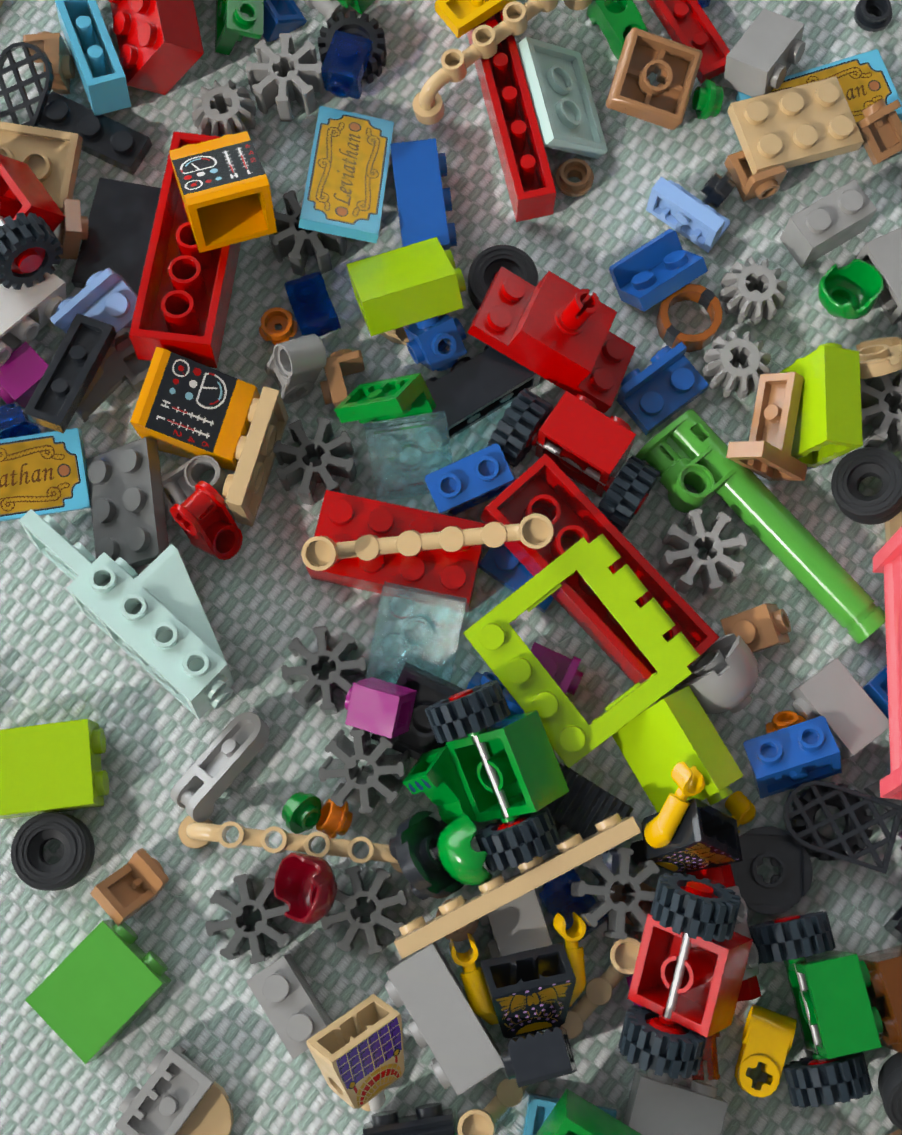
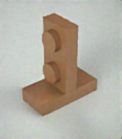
[726,372,807,481]

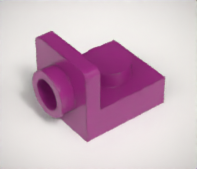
[531,642,584,696]

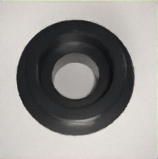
[854,0,892,32]
[701,171,736,208]

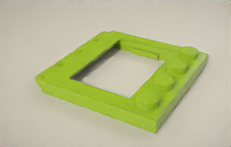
[463,533,700,768]

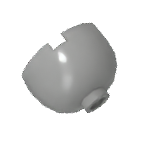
[674,633,759,714]

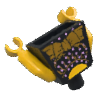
[630,762,756,874]
[449,912,586,1039]

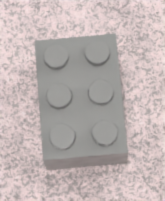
[384,942,504,1096]

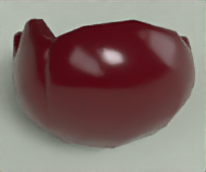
[274,852,337,924]

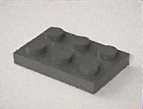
[86,437,169,569]

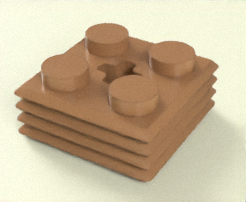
[606,27,703,130]

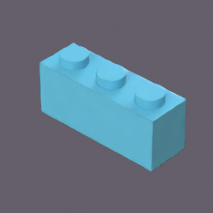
[55,0,131,116]

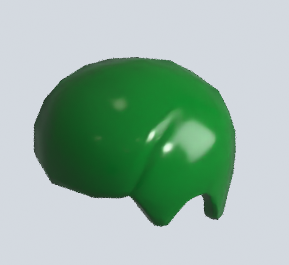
[817,259,884,319]
[437,813,492,886]

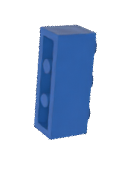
[390,138,457,250]

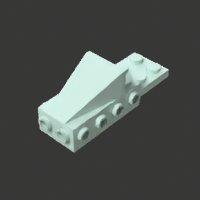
[19,509,234,719]

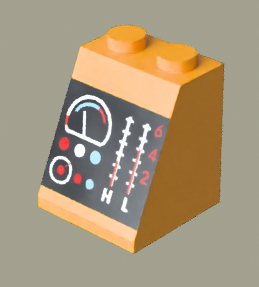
[169,131,277,253]
[130,347,260,471]

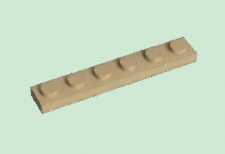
[394,813,641,959]

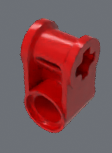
[170,480,243,560]

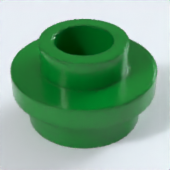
[692,80,724,120]
[282,792,321,834]

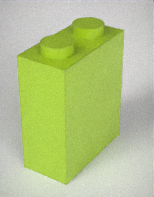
[346,237,466,336]
[779,343,863,468]
[612,686,744,813]
[0,719,109,819]

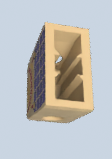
[306,994,405,1111]

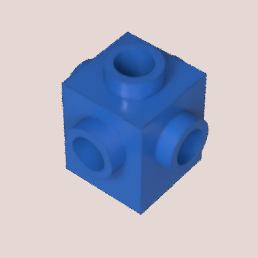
[403,314,467,371]

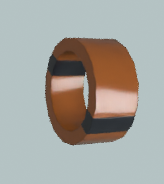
[656,283,723,353]

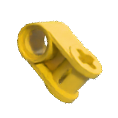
[734,1004,797,1098]

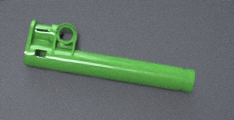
[635,408,885,644]

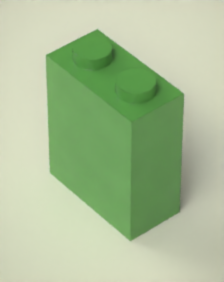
[25,920,172,1064]

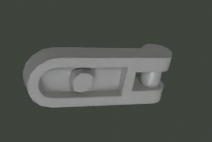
[170,712,270,822]

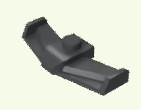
[76,327,151,423]

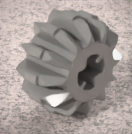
[191,79,256,137]
[719,256,787,326]
[703,330,771,400]

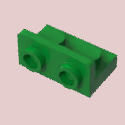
[215,0,264,55]
[334,373,436,423]

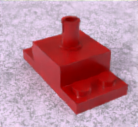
[467,267,636,414]

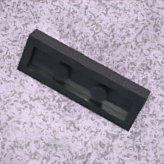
[38,91,152,175]
[23,313,117,433]

